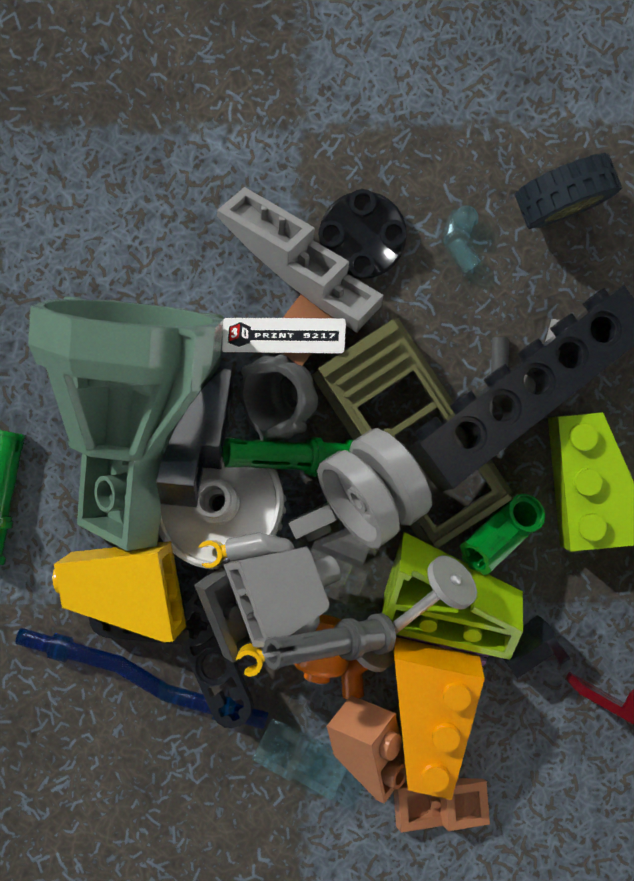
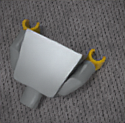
[198,533,341,677]

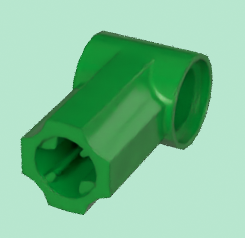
[459,494,545,576]

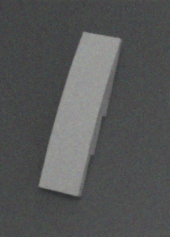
[217,187,384,333]

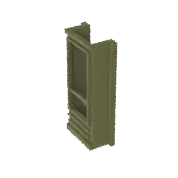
[311,318,512,548]

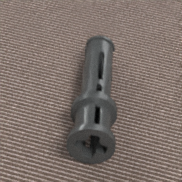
[263,613,396,669]

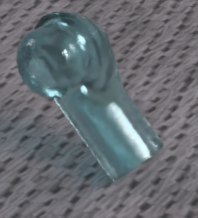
[442,205,481,274]

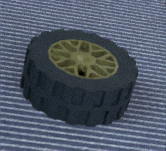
[515,153,623,229]

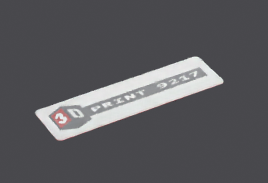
[221,318,346,354]

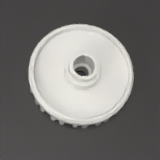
[158,437,286,570]

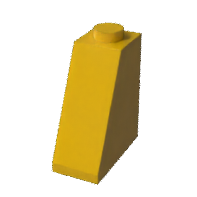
[52,541,186,642]

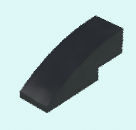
[156,369,233,507]

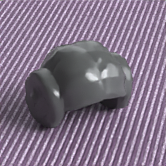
[240,354,318,441]

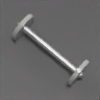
[357,556,477,672]

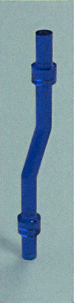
[15,628,269,730]

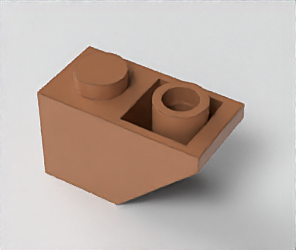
[327,695,406,804]

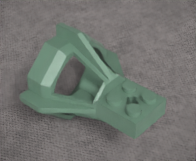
[28,297,224,551]

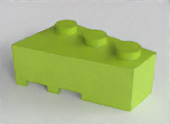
[548,412,634,552]
[382,532,523,660]

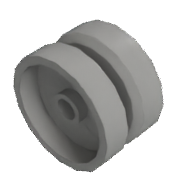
[317,428,432,548]

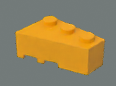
[394,637,485,800]

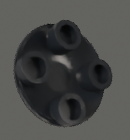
[318,189,407,279]

